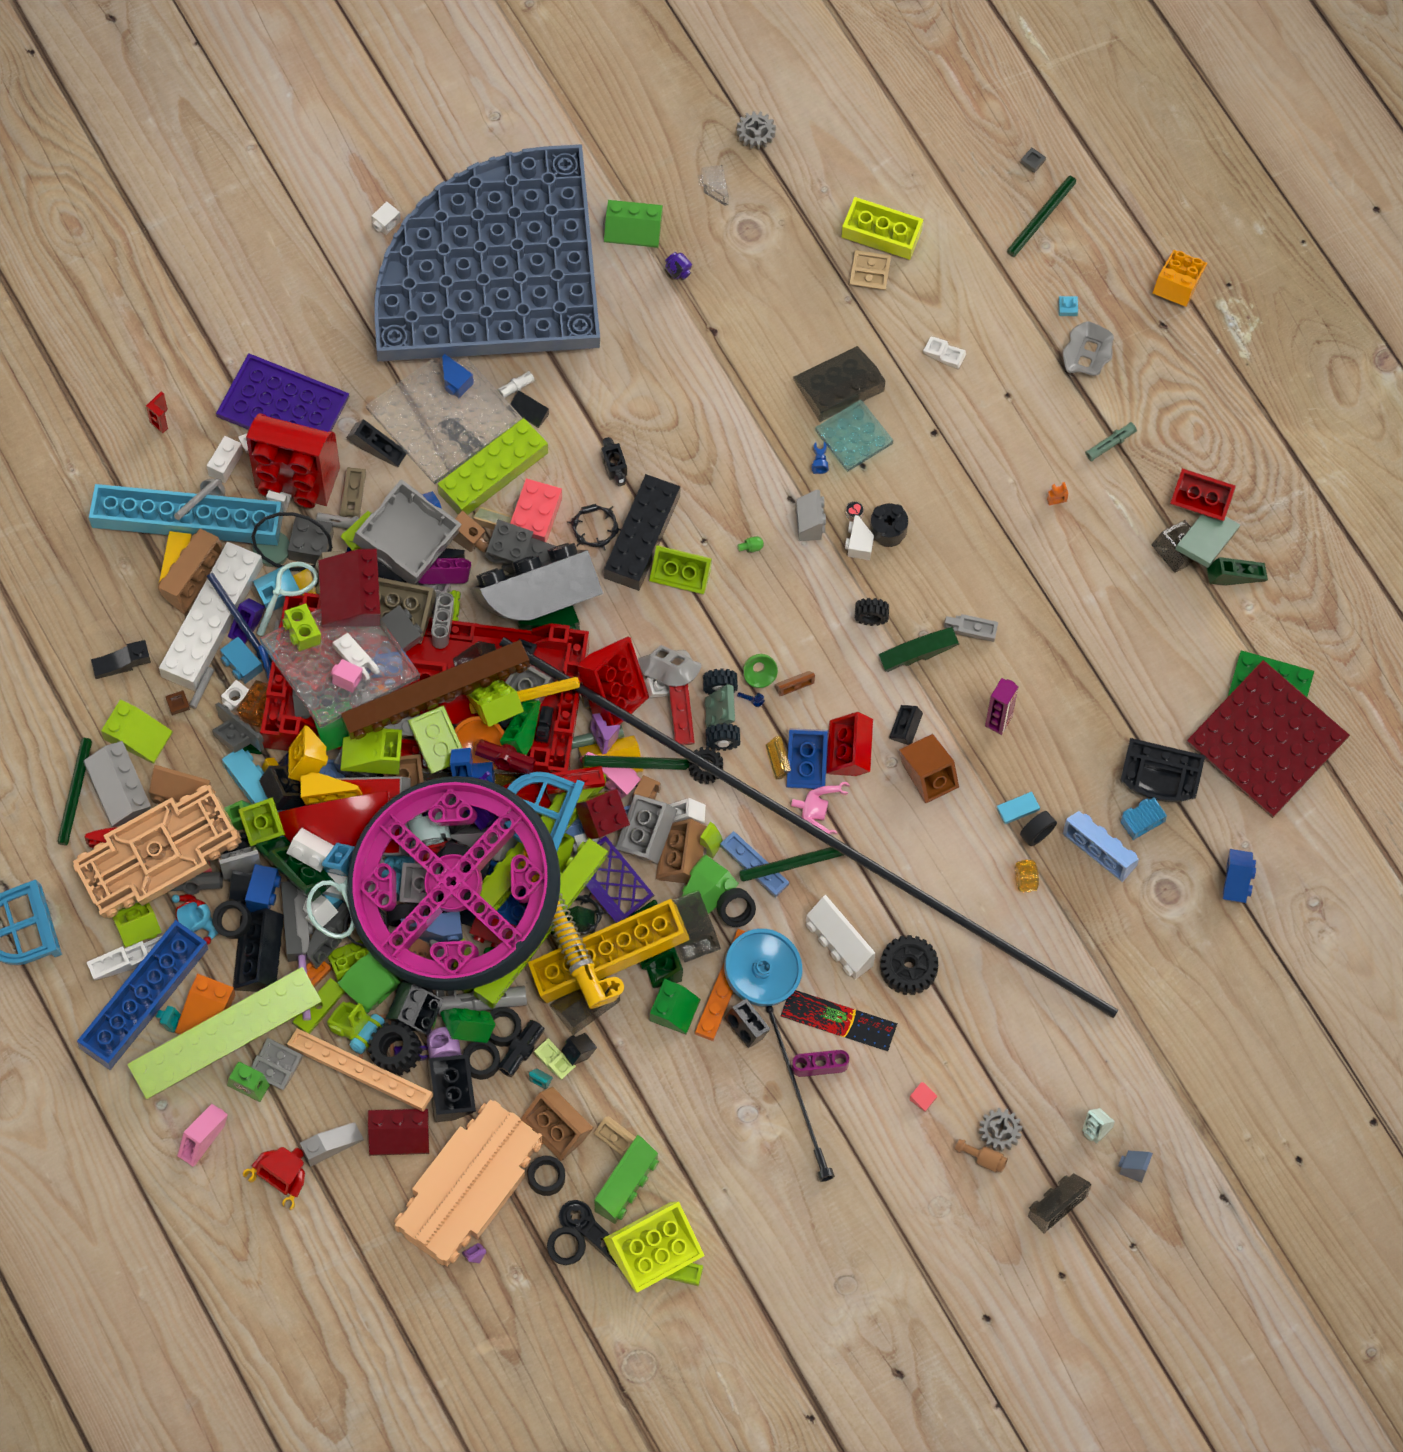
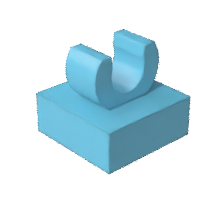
[1059,296,1078,316]

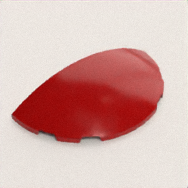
[278,792,388,847]

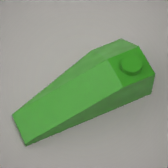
[676,855,739,932]

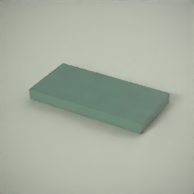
[1175,515,1240,568]

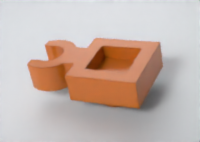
[1047,482,1069,506]

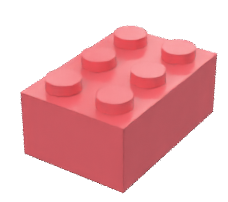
[510,478,562,543]

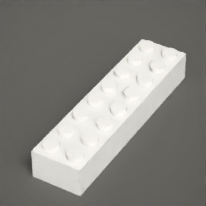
[159,542,263,691]

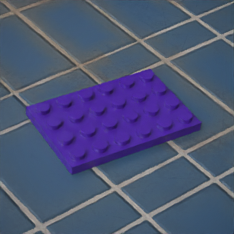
[216,353,350,432]

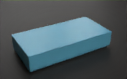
[997,792,1040,824]

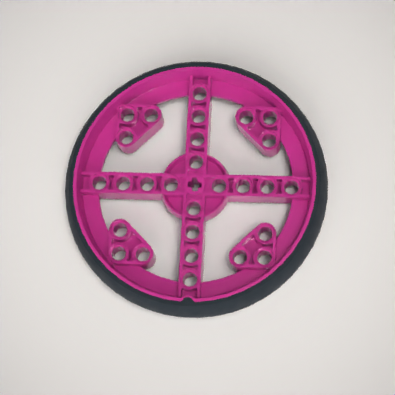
[347,776,561,991]

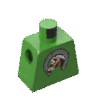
[227,1062,270,1102]

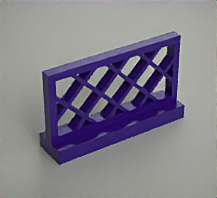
[586,835,655,923]

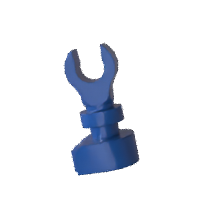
[812,442,829,474]

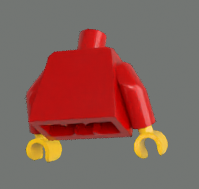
[243,1147,305,1210]

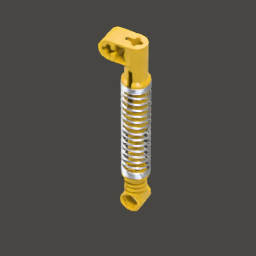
[520,848,624,1009]

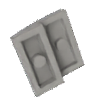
[251,1038,304,1090]

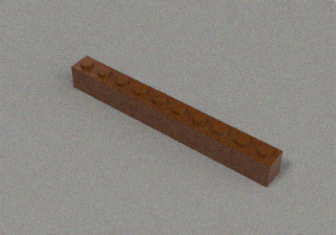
[341,640,530,740]

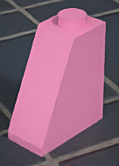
[177,1104,228,1167]

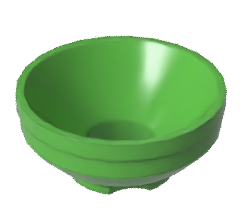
[743,654,778,688]

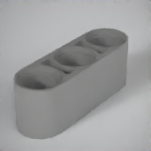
[431,592,454,649]

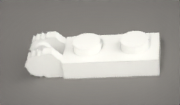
[332,633,380,681]

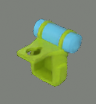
[327,1002,386,1054]

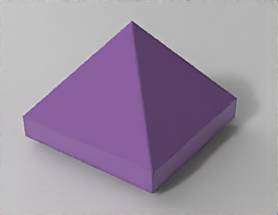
[462,1243,486,1263]

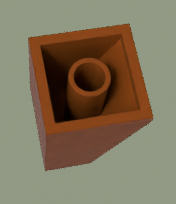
[899,734,959,803]

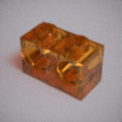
[236,680,268,727]

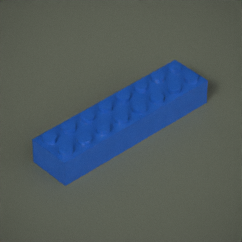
[77,920,208,1070]

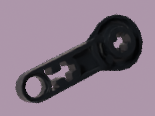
[559,1200,618,1267]

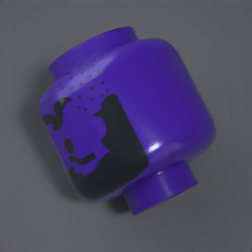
[665,252,692,280]

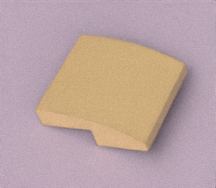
[849,250,891,290]

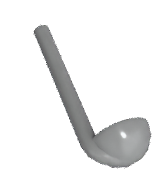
[174,478,225,520]

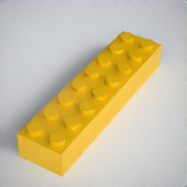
[528,899,690,1003]

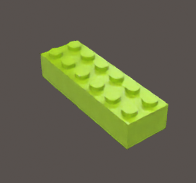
[438,418,548,515]

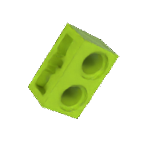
[282,604,321,651]

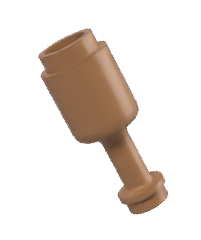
[955,1139,1008,1173]

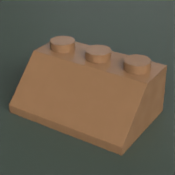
[149,765,211,804]
[656,818,707,884]
[521,1087,593,1161]

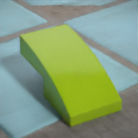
[700,822,723,859]

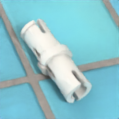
[497,371,535,399]

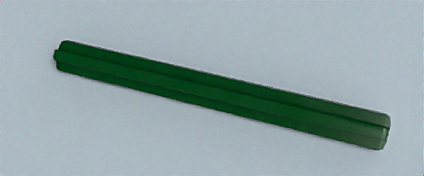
[1007,175,1076,257]
[57,737,92,846]
[582,755,689,770]
[739,844,847,882]

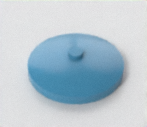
[724,929,802,1006]

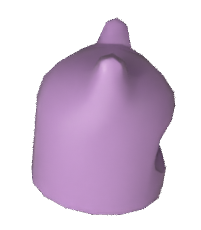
[427,1026,462,1058]

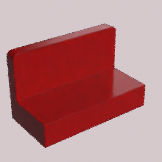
[146,391,168,433]

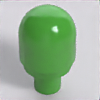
[737,536,764,553]

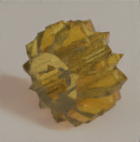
[1015,859,1039,893]

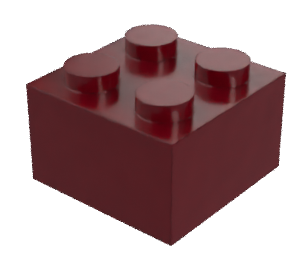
[576,788,630,840]

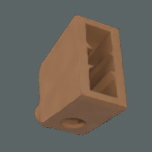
[453,511,489,553]

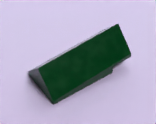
[255,836,335,902]
[629,900,683,988]

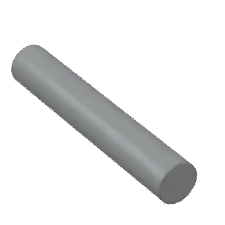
[189,667,214,709]

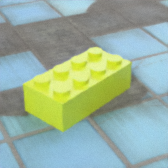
[842,197,924,260]

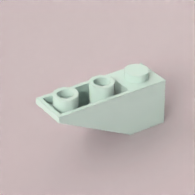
[1082,1108,1115,1144]

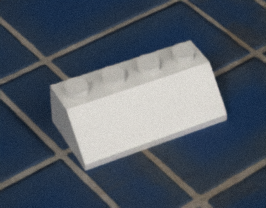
[806,895,875,980]

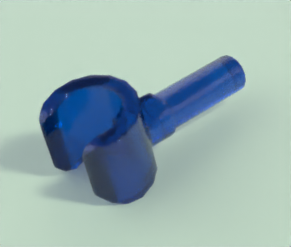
[737,692,765,707]

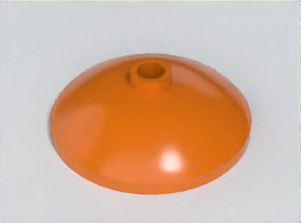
[455,716,505,770]

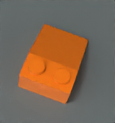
[175,974,236,1035]

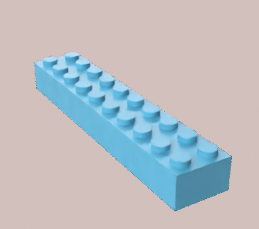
[89,484,283,546]

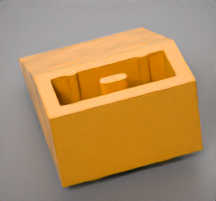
[1153,250,1207,307]

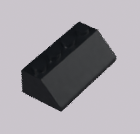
[233,908,284,992]

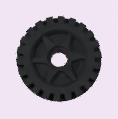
[880,935,939,995]

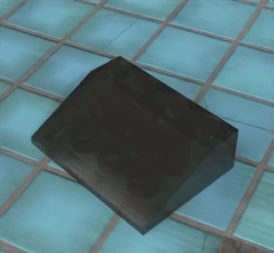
[793,346,886,422]

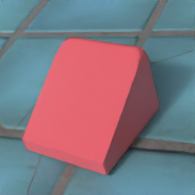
[910,1082,937,1112]

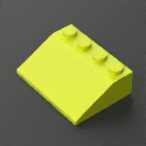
[603,1202,704,1293]

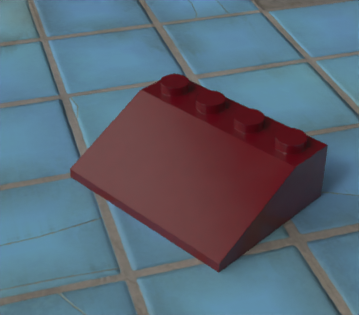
[318,549,381,627]

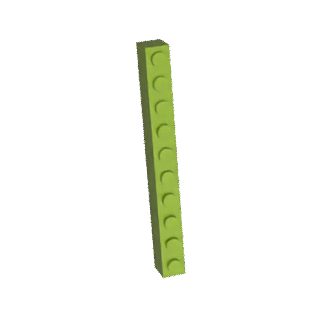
[470,767,607,913]
[474,838,608,1009]

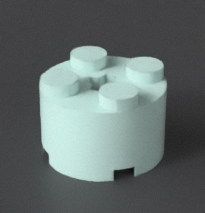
[409,812,451,847]

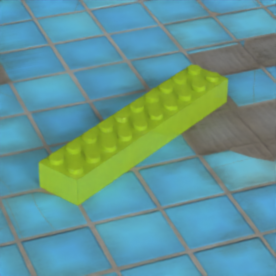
[127,967,322,1100]

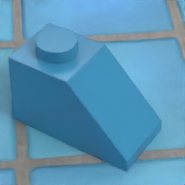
[322,843,355,876]

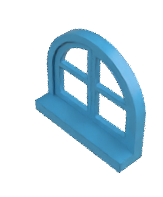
[504,772,585,852]
[0,879,62,965]

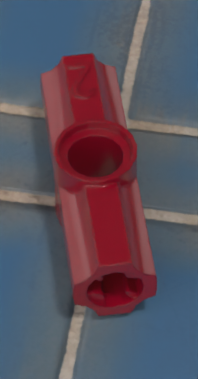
[475,739,536,774]

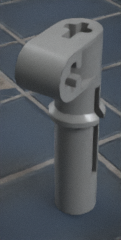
[436,986,527,1017]

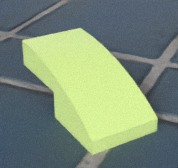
[533,1038,576,1080]

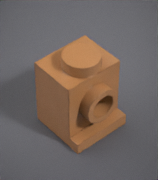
[633,775,661,800]

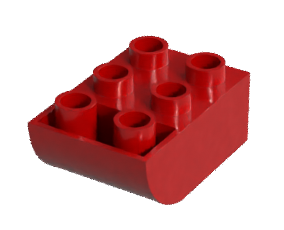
[246,413,340,508]

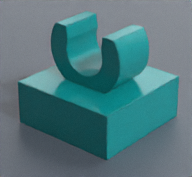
[155,1006,181,1033]

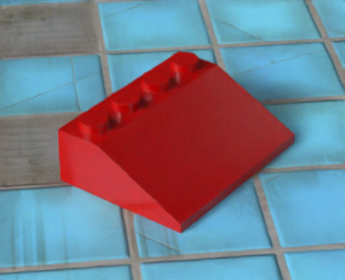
[577,636,649,726]

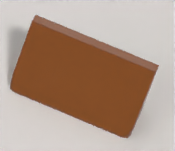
[775,671,815,696]

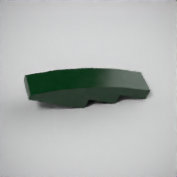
[879,627,959,672]

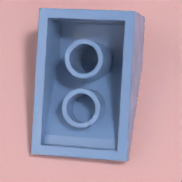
[401,912,463,943]

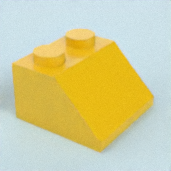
[288,726,328,782]

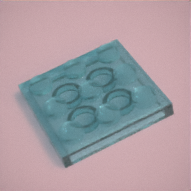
[815,400,894,472]

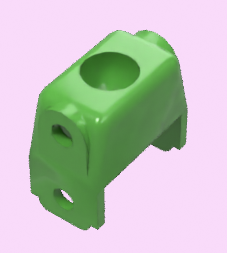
[338,952,401,1013]

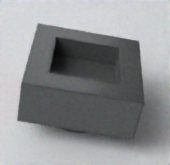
[1020,147,1046,173]

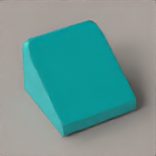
[529,1068,553,1089]

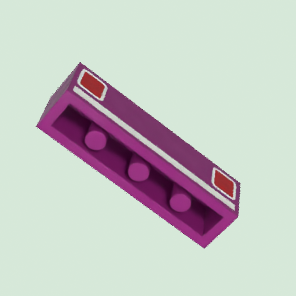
[985,678,1019,735]

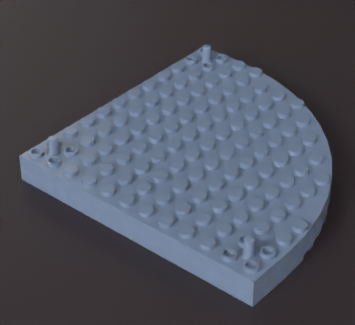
[375,144,600,362]

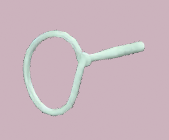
[257,562,319,636]
[307,876,355,939]

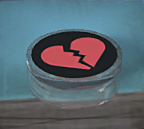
[845,501,864,521]

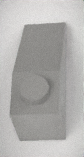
[300,1122,364,1167]

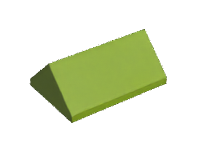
[649,545,712,594]

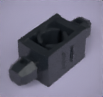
[601,437,627,486]

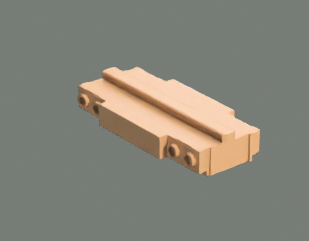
[73,785,242,918]
[394,1099,543,1267]

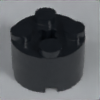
[870,503,908,547]

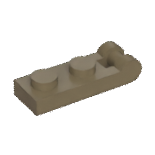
[340,467,366,518]

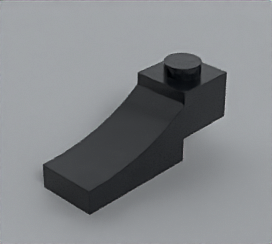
[91,640,151,679]

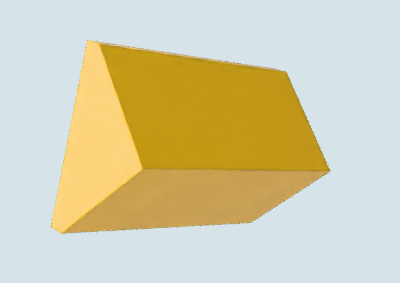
[578,735,643,773]

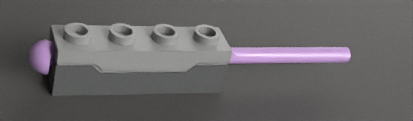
[281,880,313,1021]

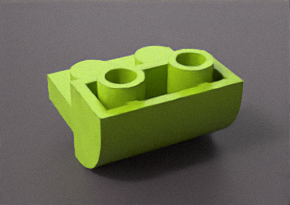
[328,940,369,981]

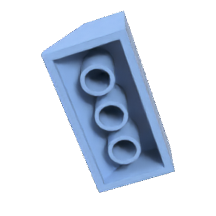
[1063,811,1139,882]

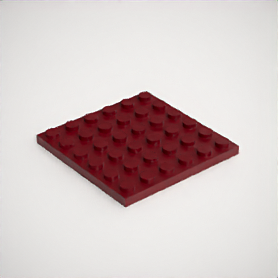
[1186,660,1350,818]

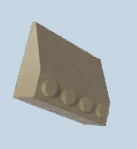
[347,577,437,644]

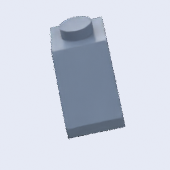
[1118,1150,1153,1183]

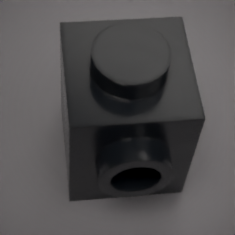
[561,1033,597,1066]

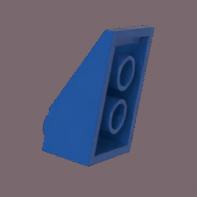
[787,728,828,789]

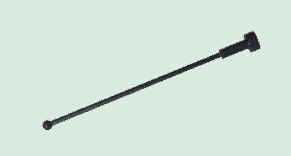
[766,1006,835,1182]

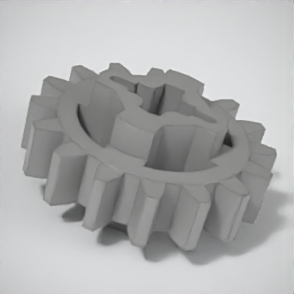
[737,111,776,149]
[979,1108,1022,1152]

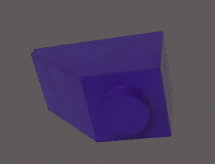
[228,598,265,644]

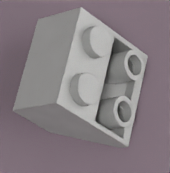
[796,490,826,541]

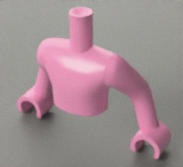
[791,782,850,835]

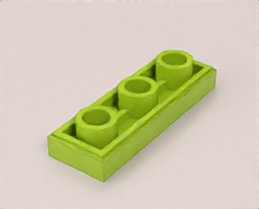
[293,978,345,1034]

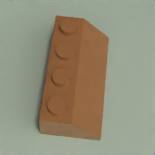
[158,528,223,614]

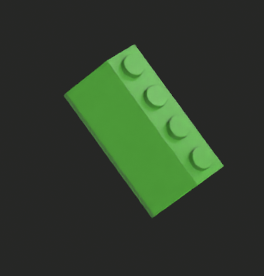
[594,1135,659,1224]

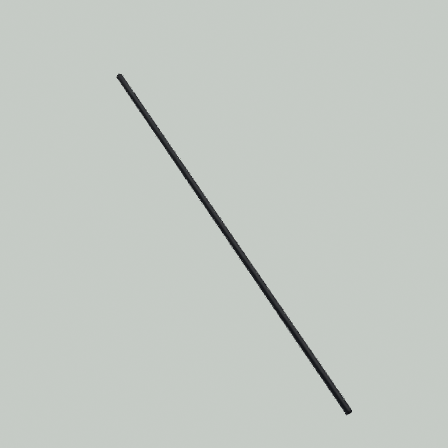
[499,637,1118,1018]

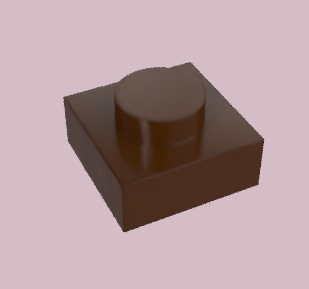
[165,690,190,716]

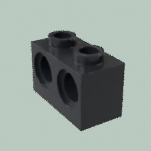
[724,998,770,1048]

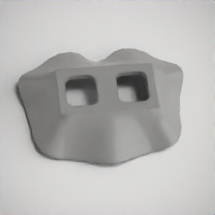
[1062,321,1114,376]
[638,645,702,687]

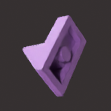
[590,713,620,754]

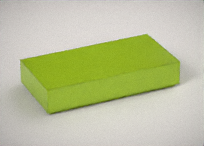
[665,1263,703,1286]

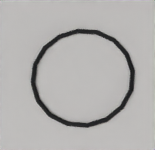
[251,512,333,571]

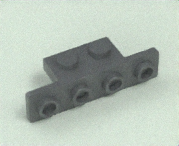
[212,702,264,753]

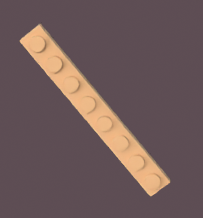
[287,1028,433,1111]

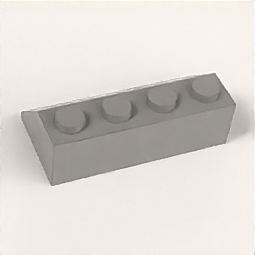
[84,741,151,827]

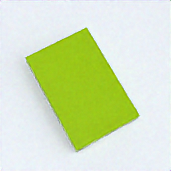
[407,705,462,774]

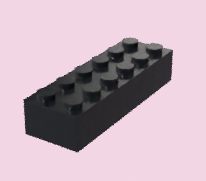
[604,474,681,591]

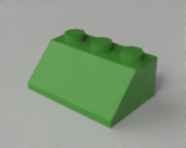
[604,200,663,248]

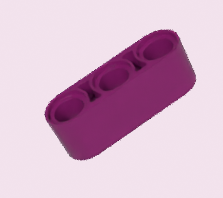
[418,558,471,584]
[792,1050,849,1077]

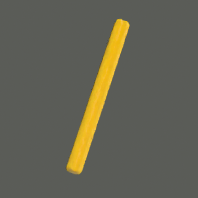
[469,677,580,714]

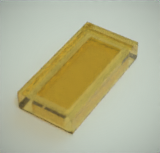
[766,736,791,779]

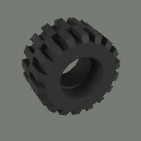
[368,1021,423,1076]

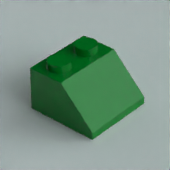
[650,979,701,1035]
[440,1008,496,1043]

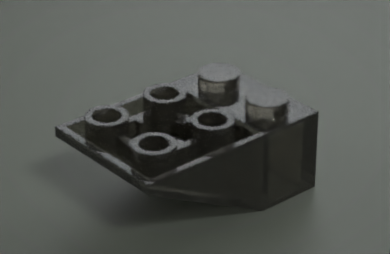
[672,890,721,963]

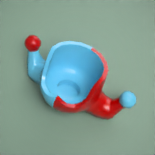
[172,894,218,945]

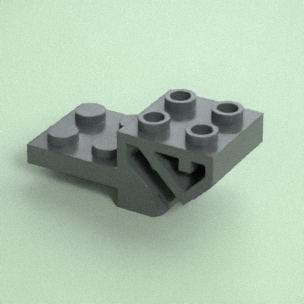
[485,519,556,573]

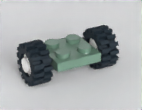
[703,668,741,751]

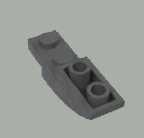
[307,901,351,969]

